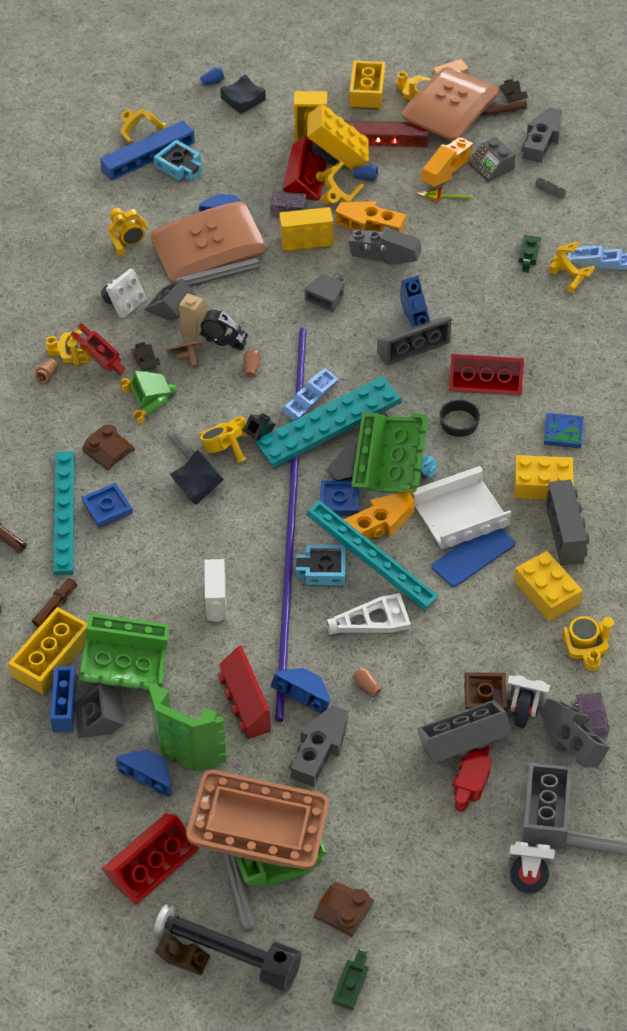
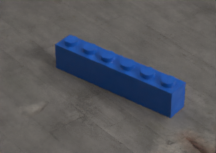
[100,120,195,181]

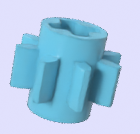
[419,455,438,478]

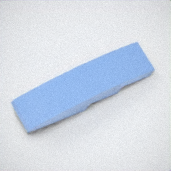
[567,245,627,270]
[282,368,338,420]

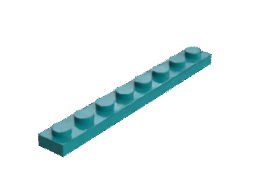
[53,451,75,575]
[306,500,438,611]

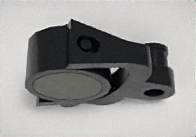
[199,310,248,350]

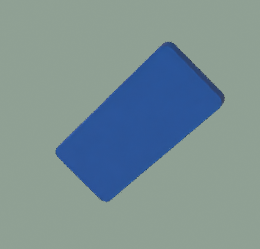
[432,528,515,587]

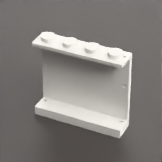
[412,466,511,550]

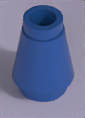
[200,67,225,85]
[353,164,378,181]

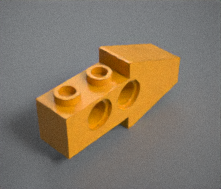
[421,137,473,187]
[335,201,406,233]
[344,493,415,540]

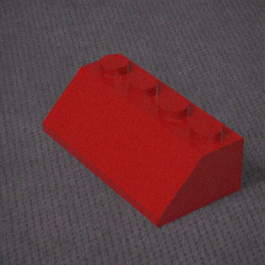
[282,135,327,201]
[449,353,524,395]
[217,645,271,739]
[102,813,199,905]

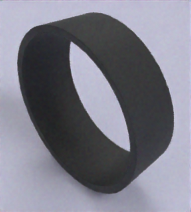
[439,400,480,437]

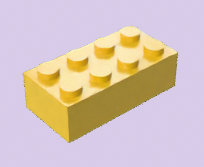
[307,104,369,171]
[8,607,88,695]

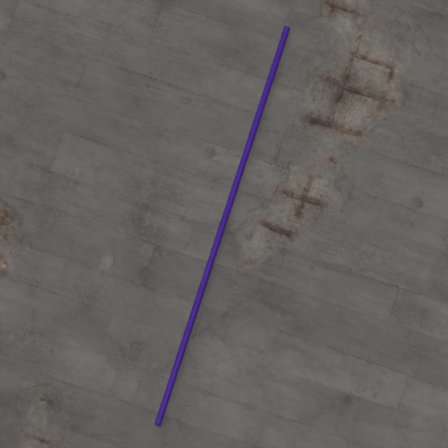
[275,328,306,722]

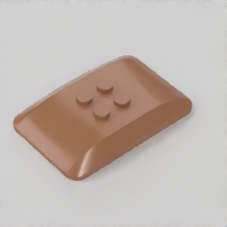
[402,67,499,140]
[151,201,266,282]
[186,770,329,869]

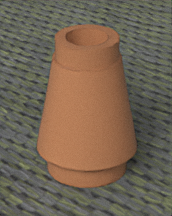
[243,350,261,377]
[35,359,57,383]
[352,667,382,697]

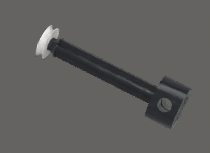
[154,904,302,992]

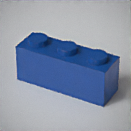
[50,666,78,732]

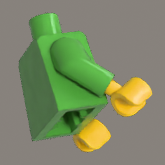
[121,371,177,424]

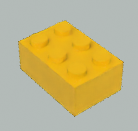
[350,61,385,108]
[294,91,327,142]
[279,207,333,251]
[514,455,573,500]
[514,551,583,621]

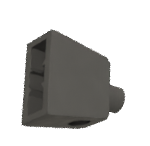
[305,273,344,313]

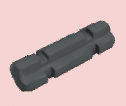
[535,178,566,198]

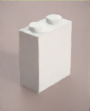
[205,559,227,622]

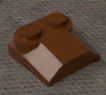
[82,425,135,471]
[464,672,507,712]
[314,882,374,937]

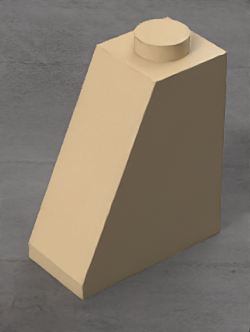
[179,293,210,339]

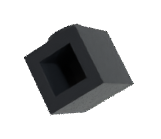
[243,413,276,440]

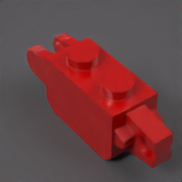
[71,323,126,375]
[452,746,492,812]

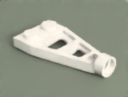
[326,593,411,635]

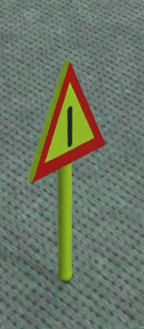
[416,187,472,203]

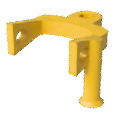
[120,109,166,144]
[316,161,364,205]
[547,241,595,294]

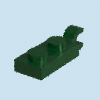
[519,235,541,273]
[332,948,369,1011]

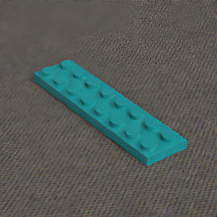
[255,376,402,468]

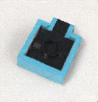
[154,140,202,182]
[296,545,345,586]

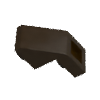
[499,79,528,102]
[131,342,160,370]
[155,932,210,975]

